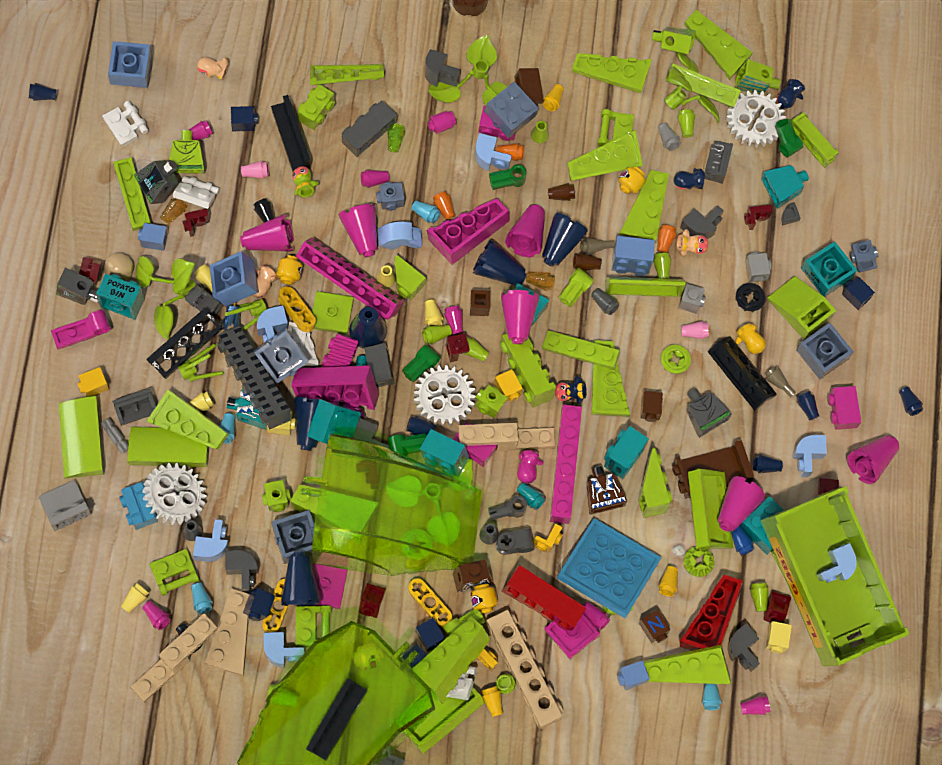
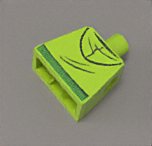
[169,130,205,174]

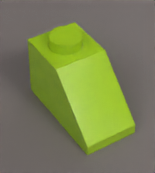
[394,255,426,300]

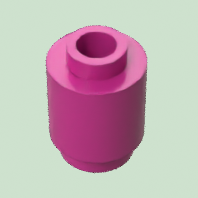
[427,111,456,134]

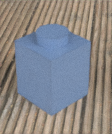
[138,223,168,251]
[617,660,649,690]

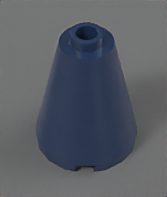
[542,213,588,267]
[472,240,527,286]
[349,307,387,349]
[294,397,319,451]
[281,552,321,606]

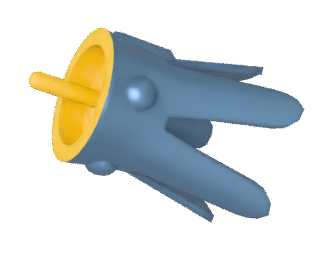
[220,303,240,330]

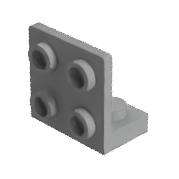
[39,480,91,531]

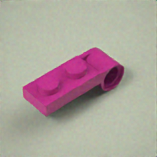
[51,310,111,350]

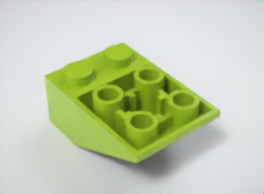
[767,276,836,340]
[638,448,672,518]

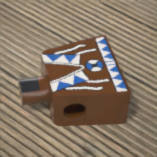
[586,466,627,515]
[453,560,494,593]

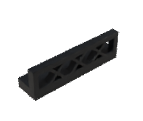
[271,95,311,172]
[146,308,223,379]
[708,336,777,411]
[306,678,368,761]

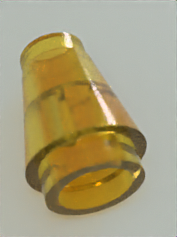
[160,198,187,225]
[526,272,555,291]

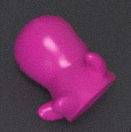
[517,450,543,484]

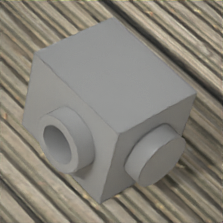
[745,252,772,282]
[679,284,706,314]

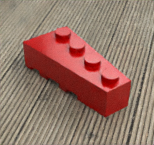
[502,565,586,631]
[680,575,743,651]

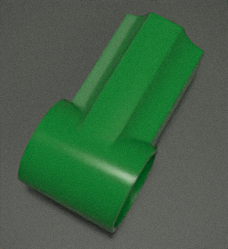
[775,118,803,158]
[489,165,526,190]
[402,344,441,383]
[388,434,426,459]

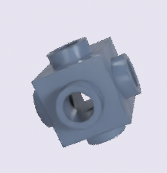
[376,182,404,211]
[850,240,879,273]

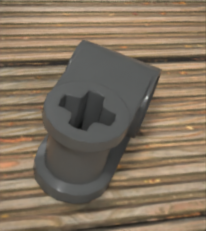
[496,529,535,555]

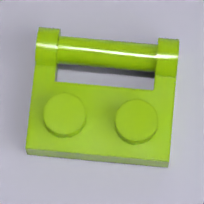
[597,109,634,146]
[149,549,199,596]
[295,606,332,647]

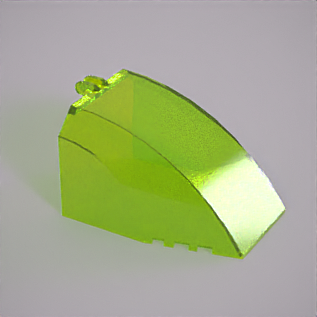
[301,434,483,576]
[237,621,435,765]

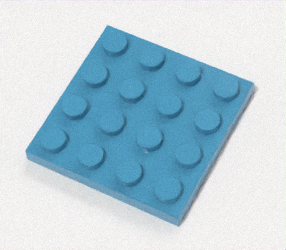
[557,518,662,619]

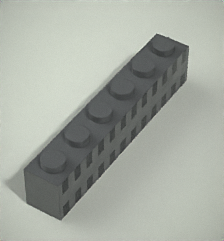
[217,326,291,430]

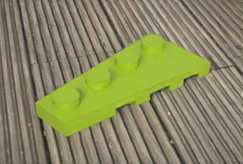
[684,10,753,80]
[571,53,652,94]
[310,64,384,85]
[567,130,643,181]
[619,170,669,243]
[591,340,630,417]
[147,390,229,450]
[643,645,731,684]

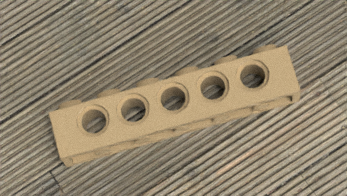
[486,610,563,730]

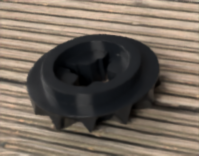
[735,283,766,313]

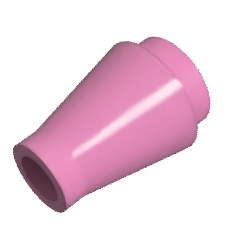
[241,160,269,179]
[681,321,709,339]

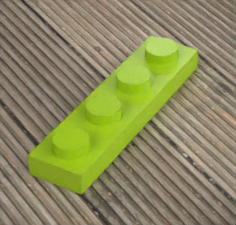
[666,64,741,108]
[113,157,151,231]
[542,330,620,370]

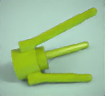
[225,299,267,332]
[178,344,223,382]

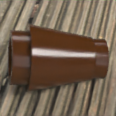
[548,183,575,201]
[573,252,602,271]

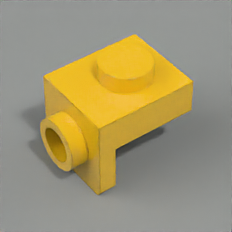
[533,524,563,552]
[469,649,498,672]

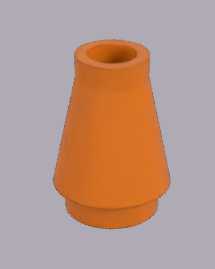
[497,143,524,162]
[433,191,456,220]
[657,225,677,253]

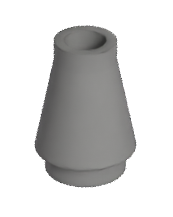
[658,123,681,151]

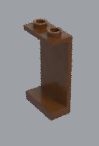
[672,440,754,499]

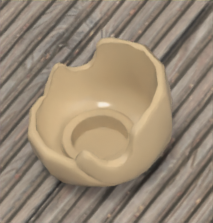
[104,253,133,281]

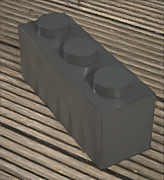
[342,100,397,157]

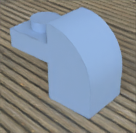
[475,133,511,171]
[378,222,422,250]
[257,306,288,342]
[793,435,827,477]
[193,519,229,562]
[817,543,857,583]
[263,632,304,668]

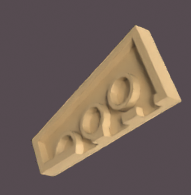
[205,588,249,676]

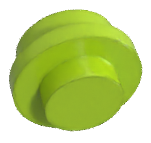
[496,674,516,694]

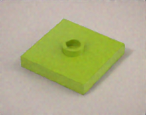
[312,291,353,334]

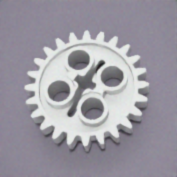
[726,90,786,148]
[413,365,476,427]
[142,463,207,525]

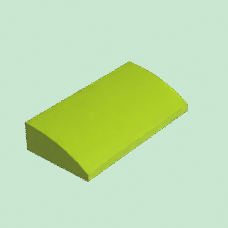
[605,277,685,297]
[59,396,104,479]
[127,427,208,467]
[688,469,734,549]
[395,688,484,754]

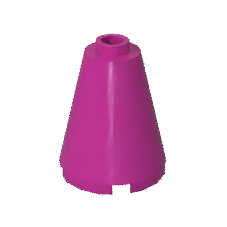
[338,204,377,258]
[505,205,545,258]
[240,214,294,252]
[501,290,539,344]
[847,435,899,484]
[718,476,765,532]

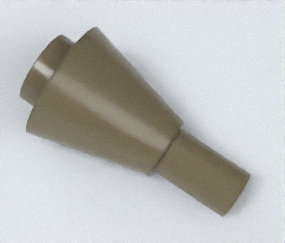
[580,237,615,255]
[765,366,796,398]

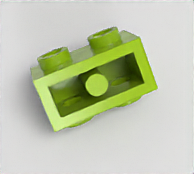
[297,84,335,130]

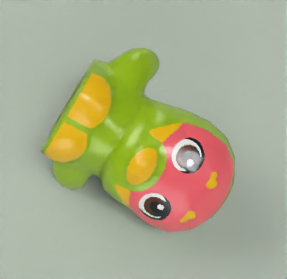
[292,166,319,198]

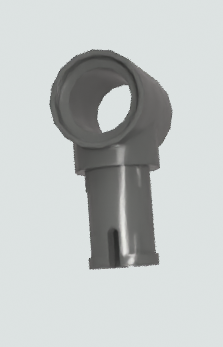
[488,496,527,521]

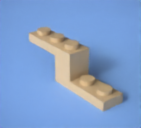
[458,423,555,451]
[131,614,218,703]

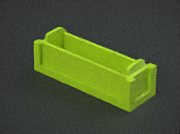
[792,112,839,168]

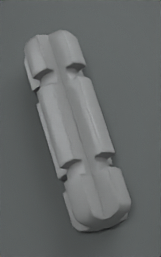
[101,418,128,453]

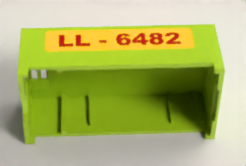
[760,486,910,666]

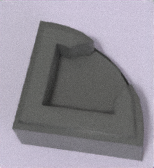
[781,202,801,226]

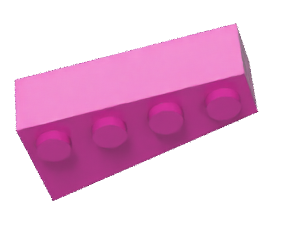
[427,198,509,265]
[291,366,379,410]

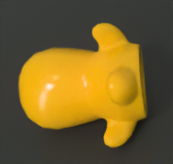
[736,323,766,354]

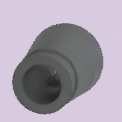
[591,288,619,315]
[183,520,202,541]
[479,524,499,545]

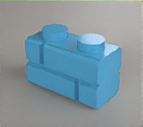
[119,482,158,530]

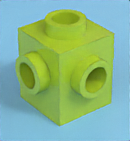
[474,385,508,418]
[262,480,291,512]

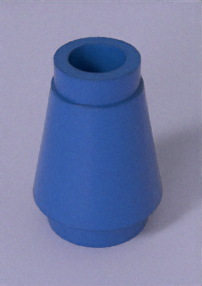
[730,525,755,556]

